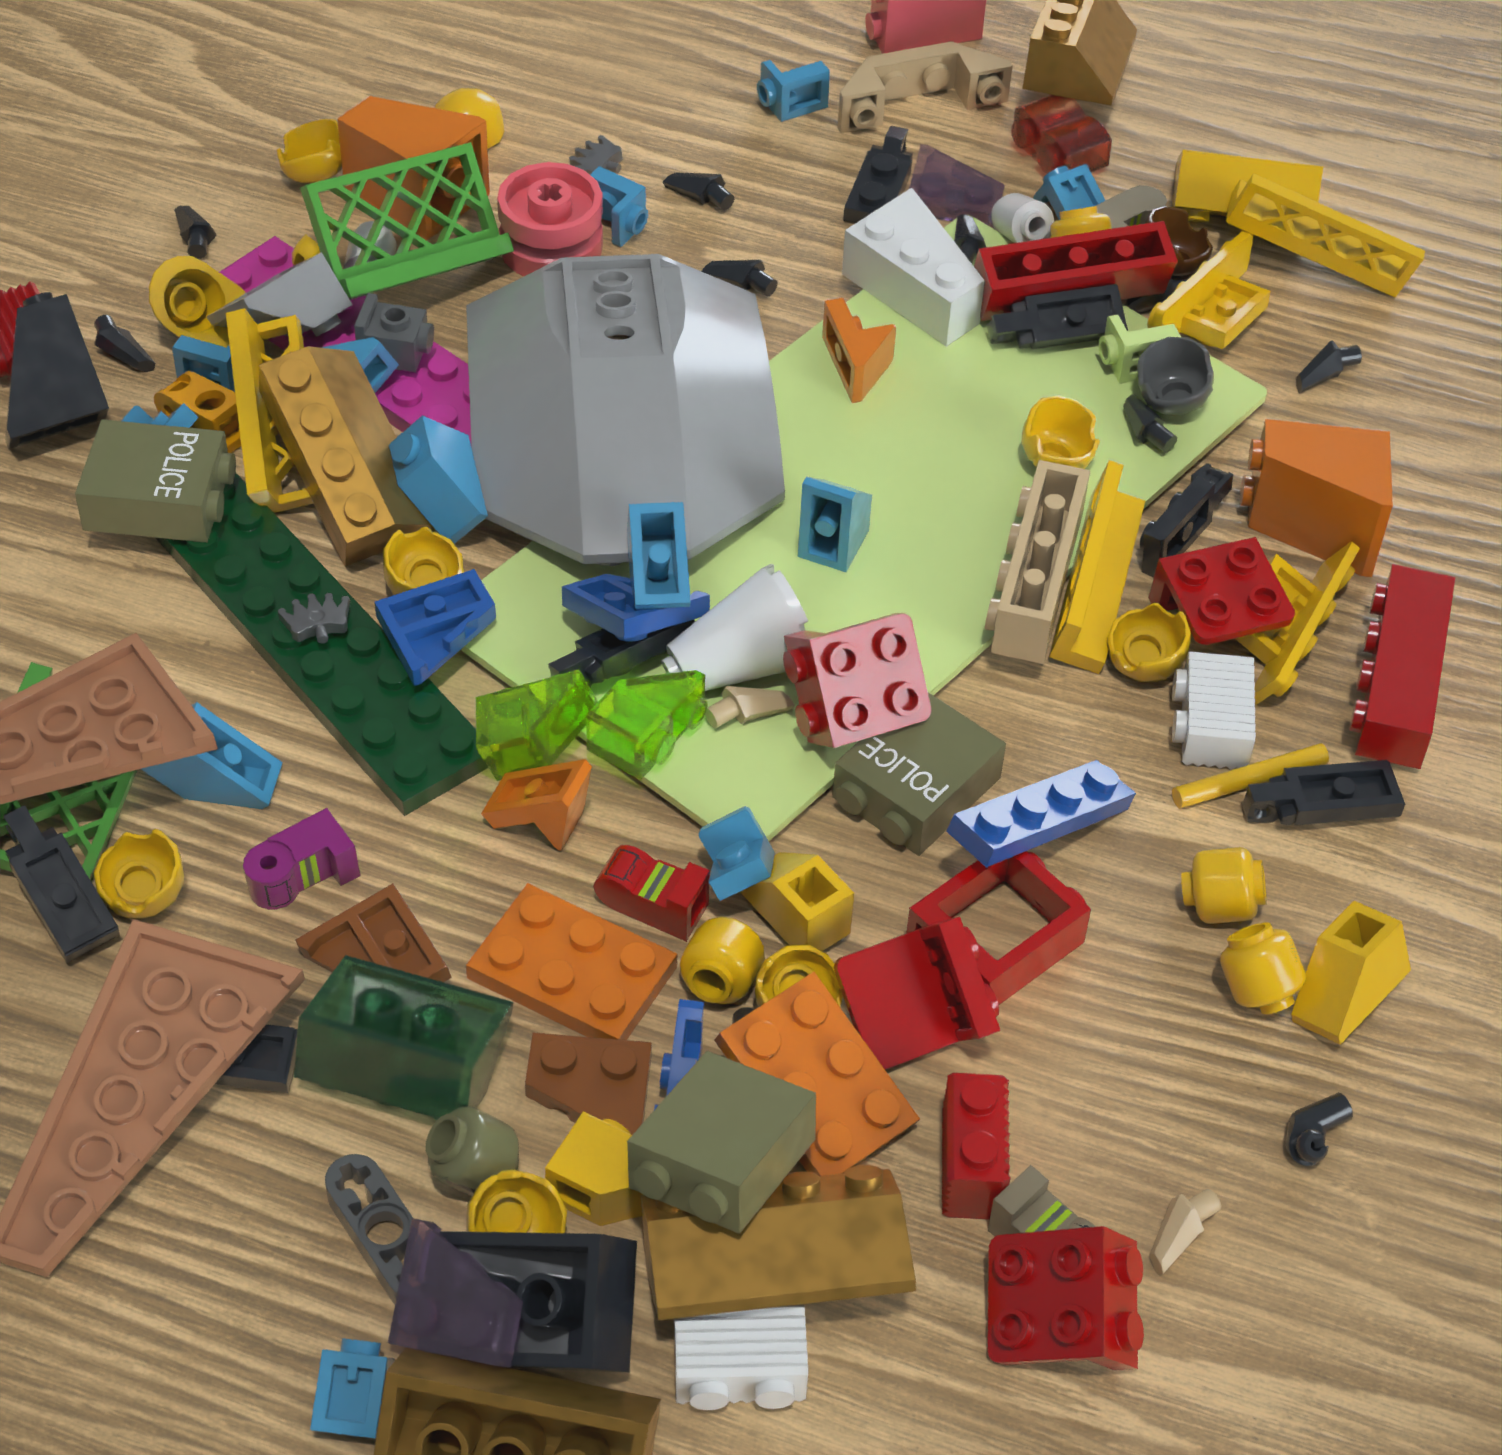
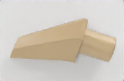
[704,686,795,728]
[1150,1189,1221,1276]

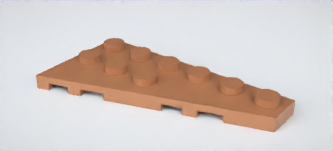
[0,633,218,805]
[0,919,305,1277]

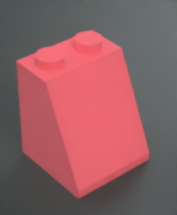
[865,0,986,54]

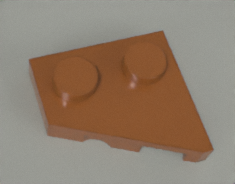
[295,883,452,1008]
[525,1033,652,1135]

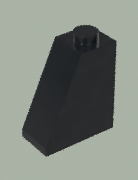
[5,292,109,449]

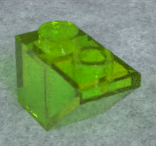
[476,670,599,781]
[586,670,708,780]

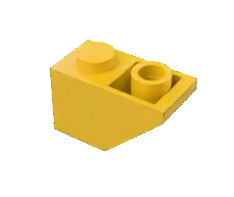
[740,852,854,951]
[1291,901,1411,1045]
[545,1111,643,1226]

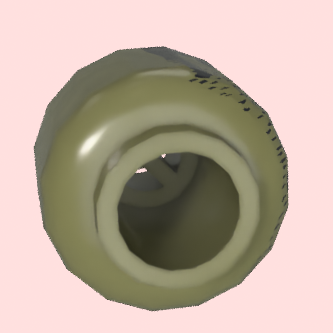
[426,1106,519,1197]

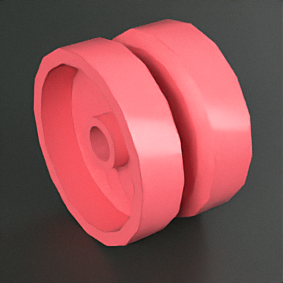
[497,162,603,276]

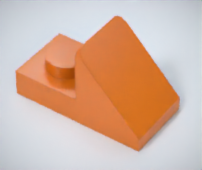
[822,297,896,403]
[481,759,592,851]

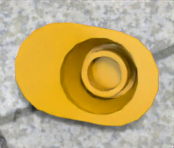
[149,256,246,348]

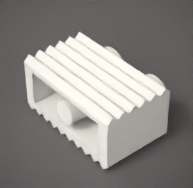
[1172,651,1256,770]
[674,1304,808,1410]

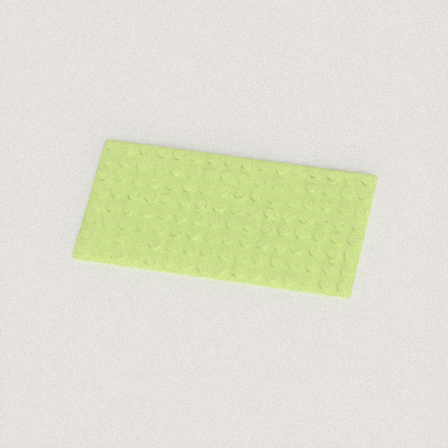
[461,214,1267,841]

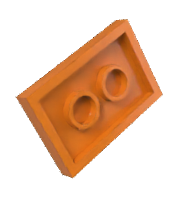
[466,883,678,1040]
[714,972,920,1176]

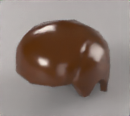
[1145,206,1213,277]

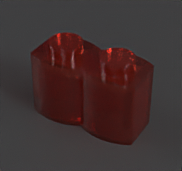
[1011,95,1112,174]

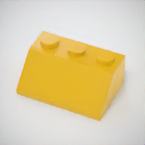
[1172,150,1324,226]

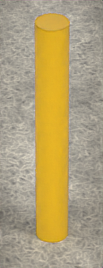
[1172,743,1329,809]

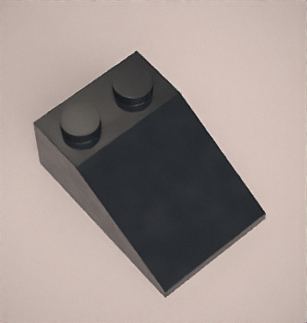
[422,1231,637,1373]

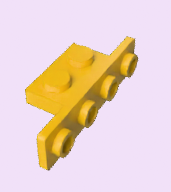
[1147,230,1271,349]
[1235,541,1360,705]

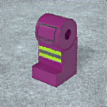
[243,808,360,910]

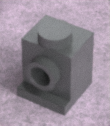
[354,293,434,372]

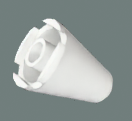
[661,564,808,695]

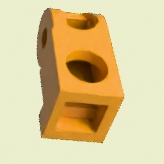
[154,371,241,453]

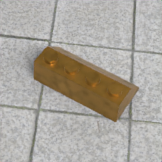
[1022,0,1137,106]
[259,346,436,567]
[641,1165,916,1320]
[374,1348,661,1455]

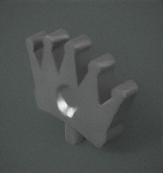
[569,135,623,174]
[278,593,350,643]

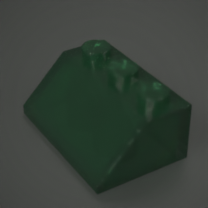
[294,955,514,1120]

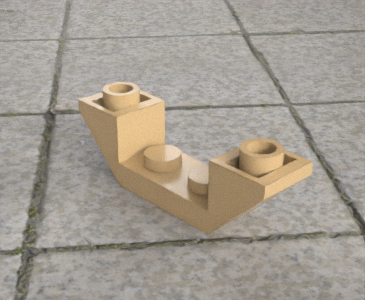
[838,41,1013,133]

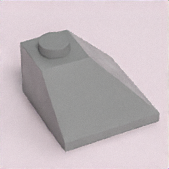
[207,252,353,337]

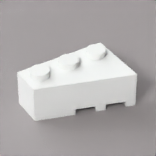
[842,188,985,347]

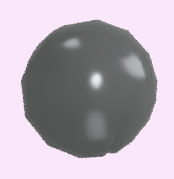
[1137,337,1214,415]

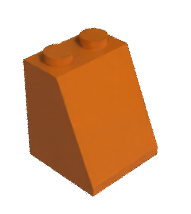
[337,96,490,240]
[1240,419,1393,577]

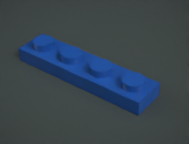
[946,760,1136,867]

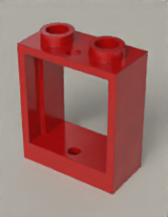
[906,851,1091,1005]

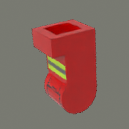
[593,845,710,942]

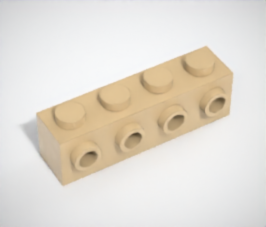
[985,460,1090,664]

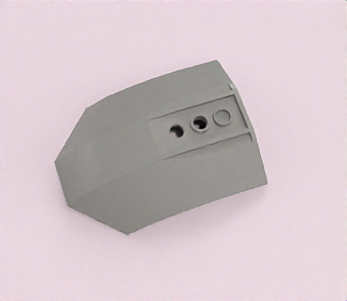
[466,254,785,566]

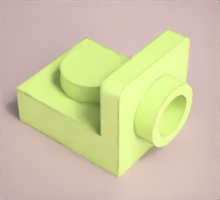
[1099,315,1181,383]

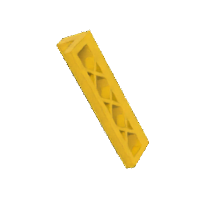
[1226,174,1425,298]
[226,308,314,513]
[1049,460,1145,674]

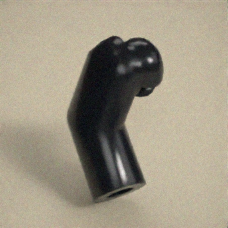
[1285,1092,1353,1166]

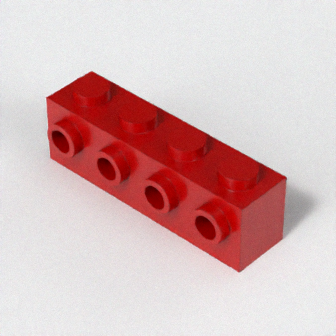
[974,221,1178,321]
[1349,564,1456,769]

